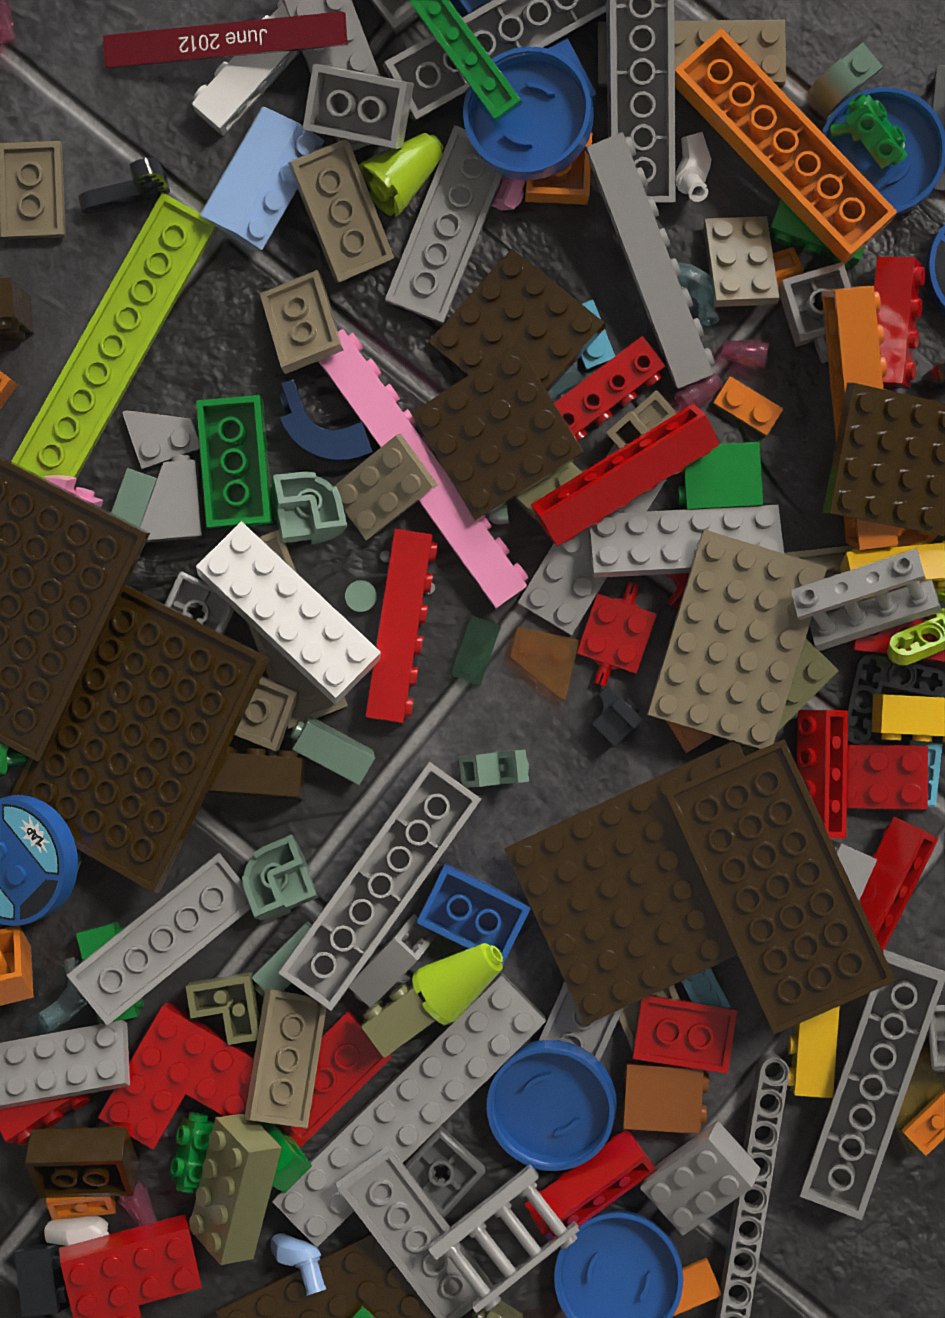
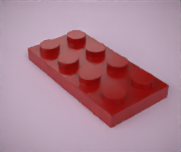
[278,1011,392,1147]

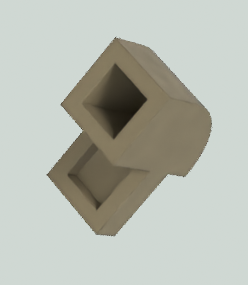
[606,390,677,449]

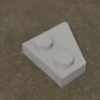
[122,410,200,470]

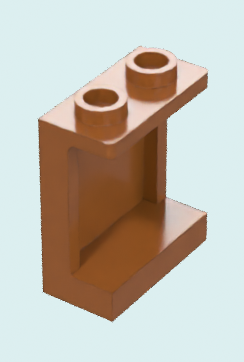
[621,1060,709,1134]

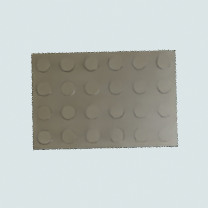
[647,529,827,749]

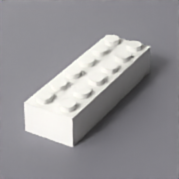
[196,521,381,705]

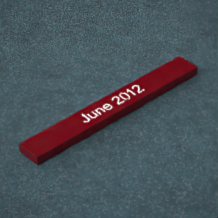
[103,11,348,69]

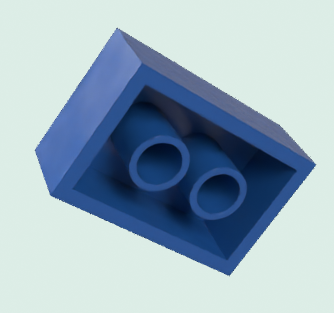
[416,863,531,965]

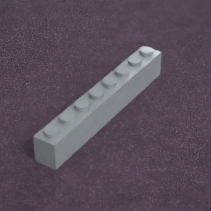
[584,132,715,388]

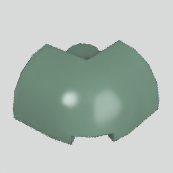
[271,472,347,545]
[242,835,318,920]

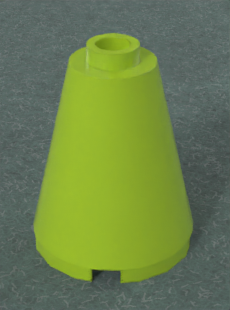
[358,133,443,217]
[412,943,503,1025]

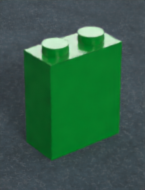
[677,442,763,510]

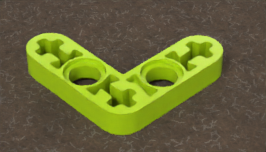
[887,591,945,665]

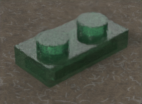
[451,616,501,686]

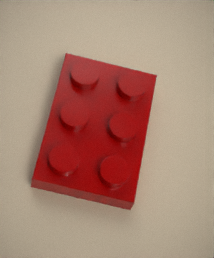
[847,745,928,810]
[632,995,738,1074]

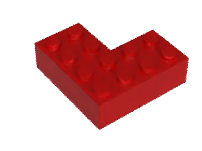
[98,1001,255,1150]
[59,1214,202,1318]

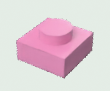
[491,176,526,211]

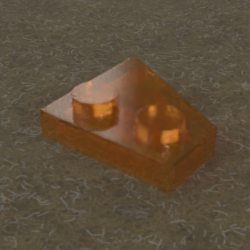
[510,626,579,699]

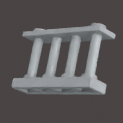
[791,548,942,651]
[428,1164,579,1313]

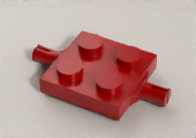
[577,581,657,687]

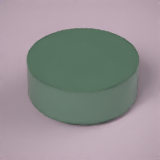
[345,580,377,612]

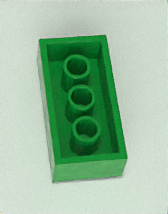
[196,395,274,531]

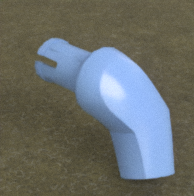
[270,1233,326,1296]

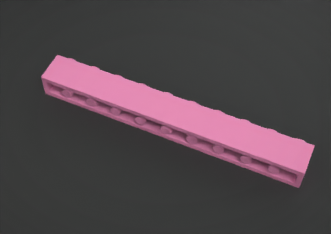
[318,329,528,609]

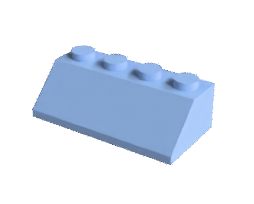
[199,106,325,250]

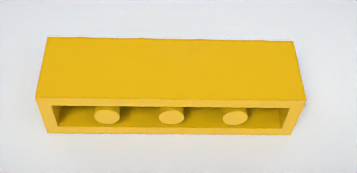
[840,541,945,599]
[871,694,945,742]
[787,1006,840,1098]

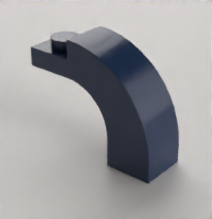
[279,379,373,463]

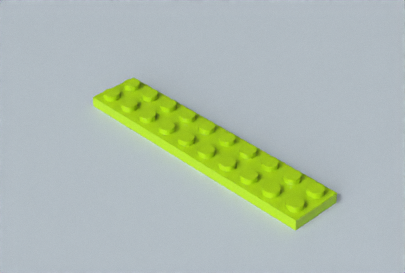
[12,192,217,478]

